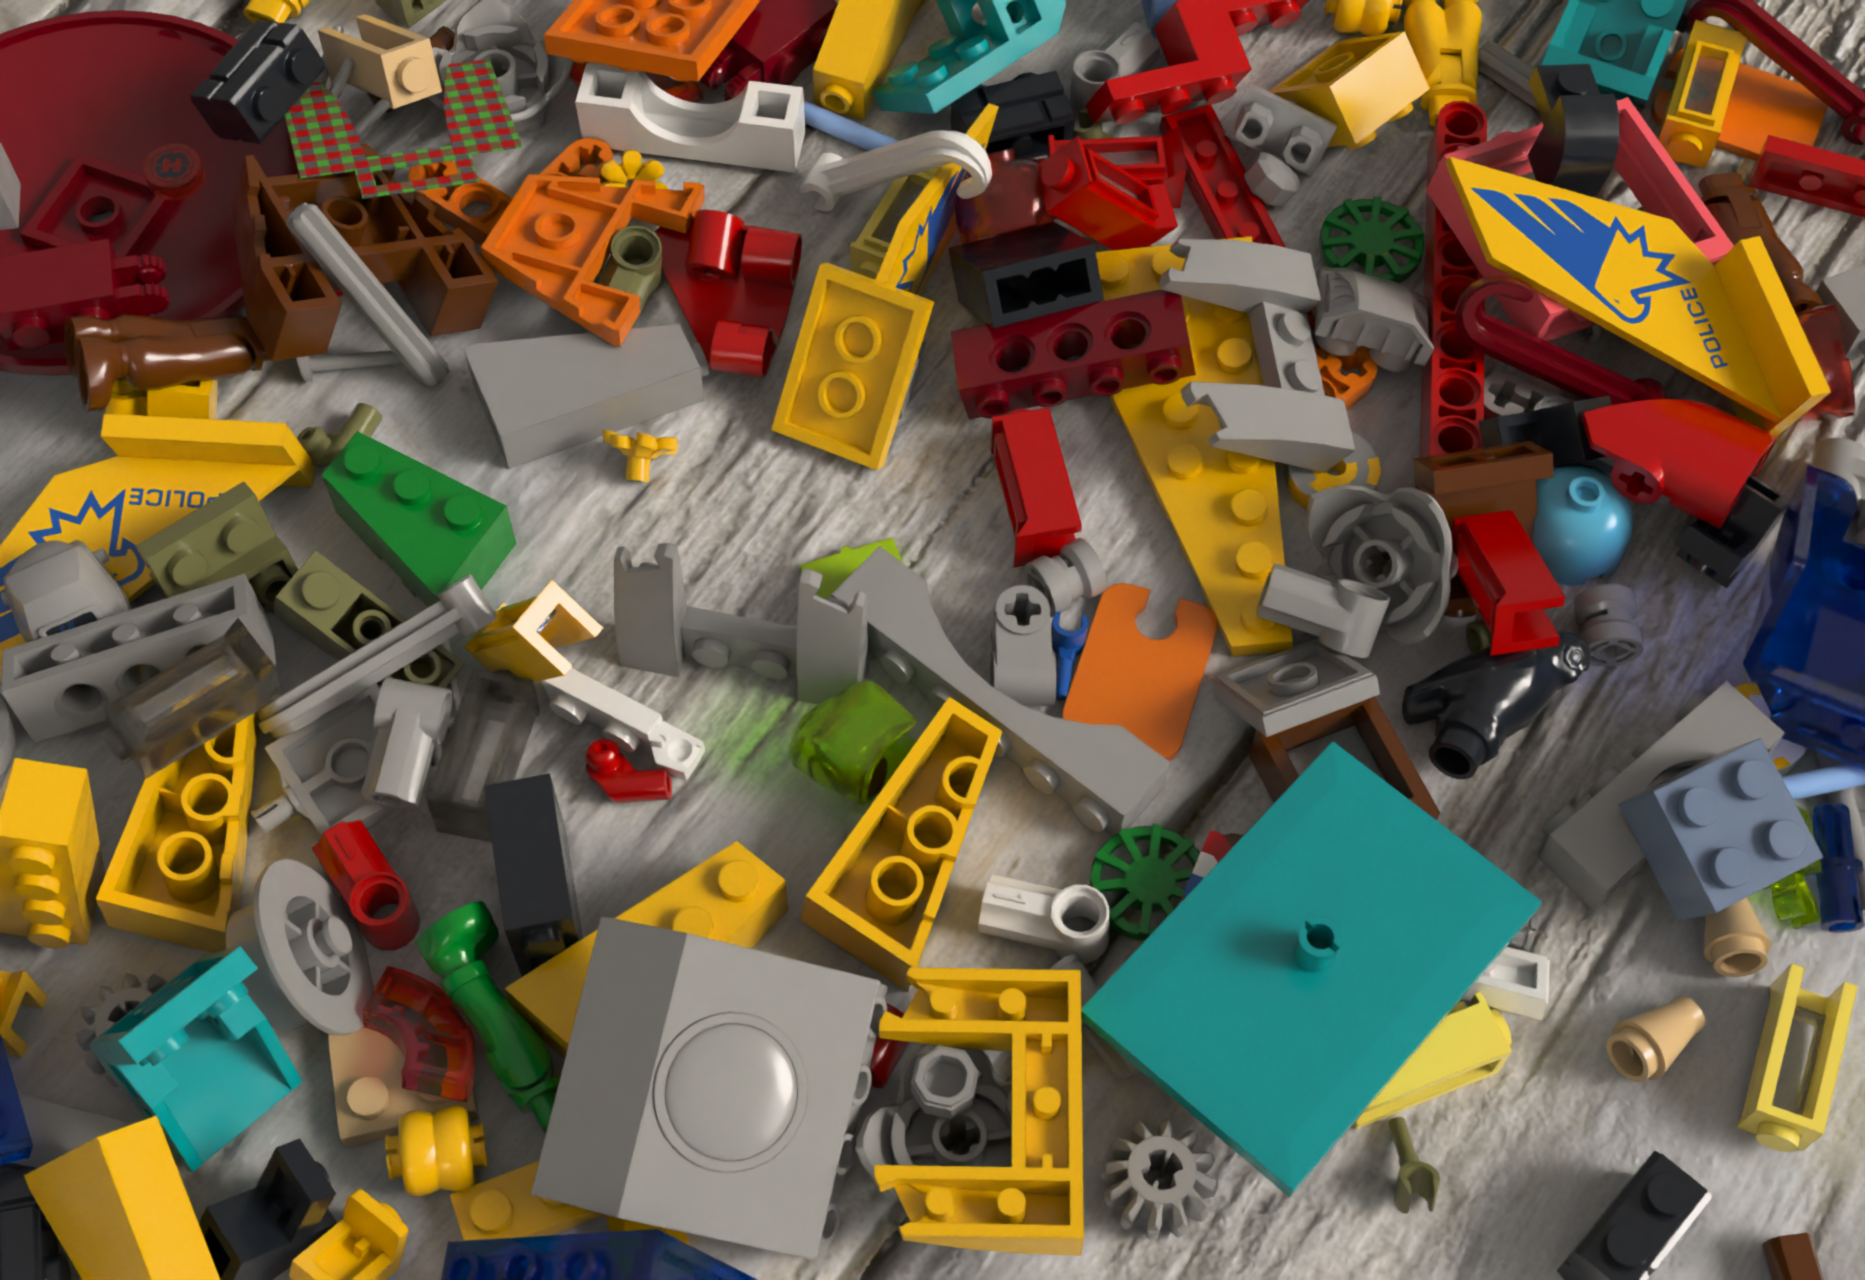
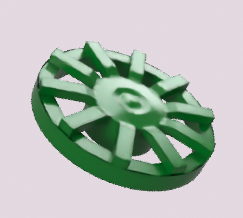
[1319,196,1425,283]
[1089,824,1200,941]

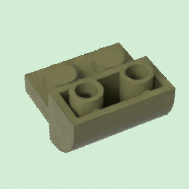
[135,481,298,614]

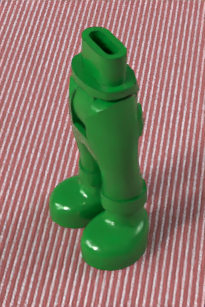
[415,901,560,1134]

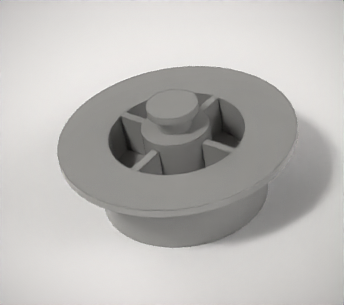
[225,859,374,1036]

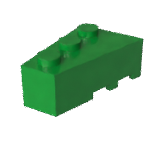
[322,431,517,607]

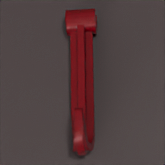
[1687,0,1865,146]
[1455,275,1667,405]

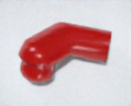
[585,739,672,803]

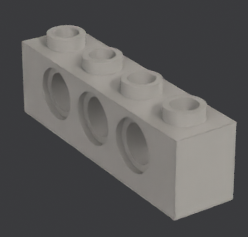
[1,573,276,744]

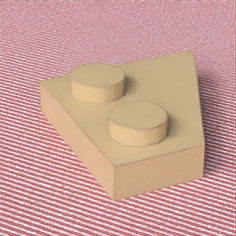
[327,1023,480,1147]

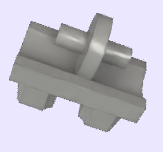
[1224,82,1337,177]

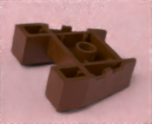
[232,143,499,362]

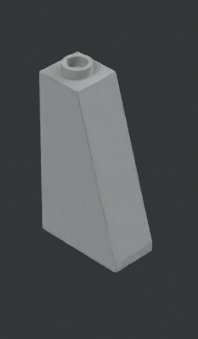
[463,324,709,469]

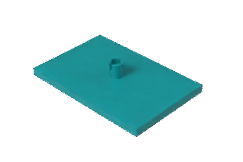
[1081,741,1542,1198]

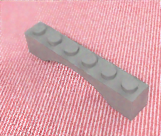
[831,546,1171,837]

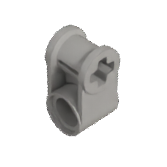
[990,585,1056,706]

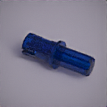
[1809,803,1865,933]

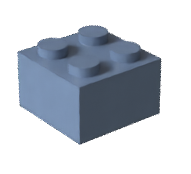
[1618,738,1823,922]

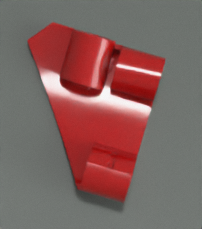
[654,210,802,378]
[1582,399,1778,529]

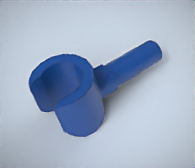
[1051,612,1088,700]

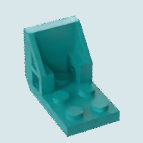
[873,0,1066,114]
[1541,0,1687,109]
[89,946,303,1172]

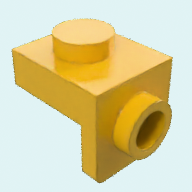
[289,1188,409,1280]

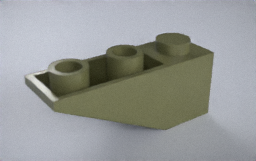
[273,550,465,688]

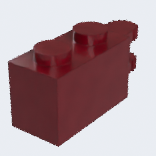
[701,0,838,101]
[0,239,170,351]

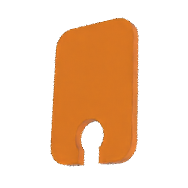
[1651,48,1827,161]
[1062,583,1217,762]

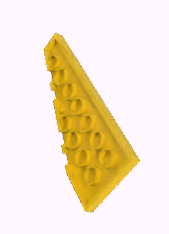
[1096,236,1293,657]

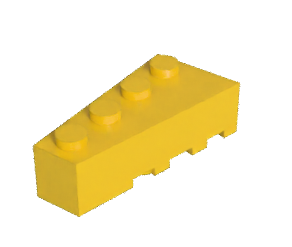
[96,668,260,953]
[800,697,1002,992]
[0,758,105,949]
[504,841,789,1059]

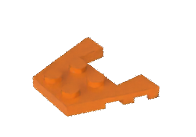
[481,174,705,347]

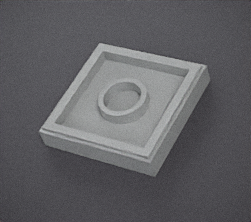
[1211,638,1380,737]

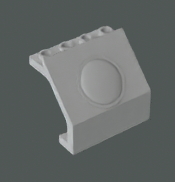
[531,916,888,1260]

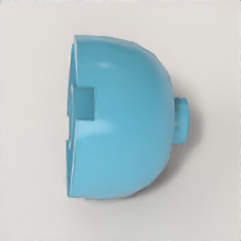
[1533,464,1634,586]

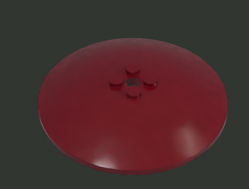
[0,10,299,376]

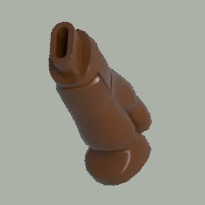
[1698,173,1829,338]
[64,314,271,412]

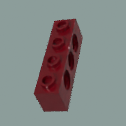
[951,289,1196,419]

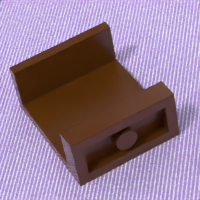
[1413,441,1558,618]

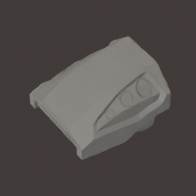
[1311,267,1434,372]

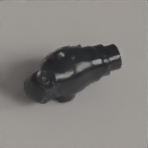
[1402,631,1591,779]

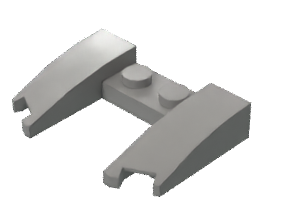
[1160,239,1355,473]
[614,543,868,712]

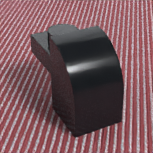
[1528,64,1620,198]
[1479,395,1611,467]
[1676,474,1793,588]
[199,1138,337,1280]

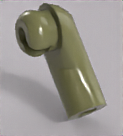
[297,403,382,468]

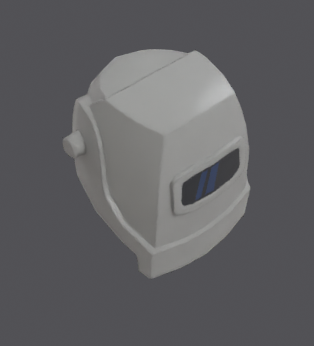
[1,540,131,643]

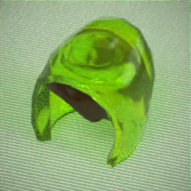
[788,679,917,806]

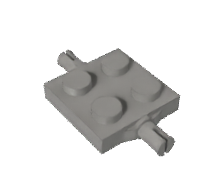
[251,684,452,837]

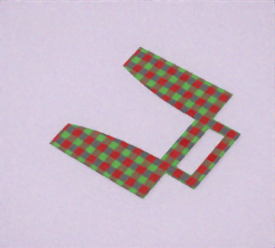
[285,59,522,199]

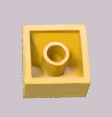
[1269,31,1430,150]

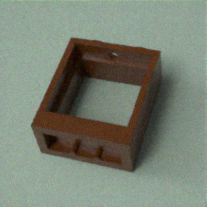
[1249,697,1440,820]

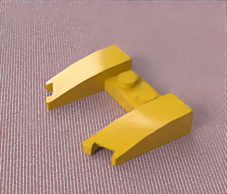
[874,967,1084,1256]

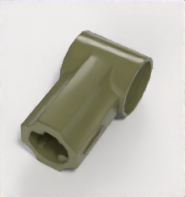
[583,225,662,332]

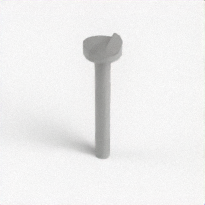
[296,350,403,382]

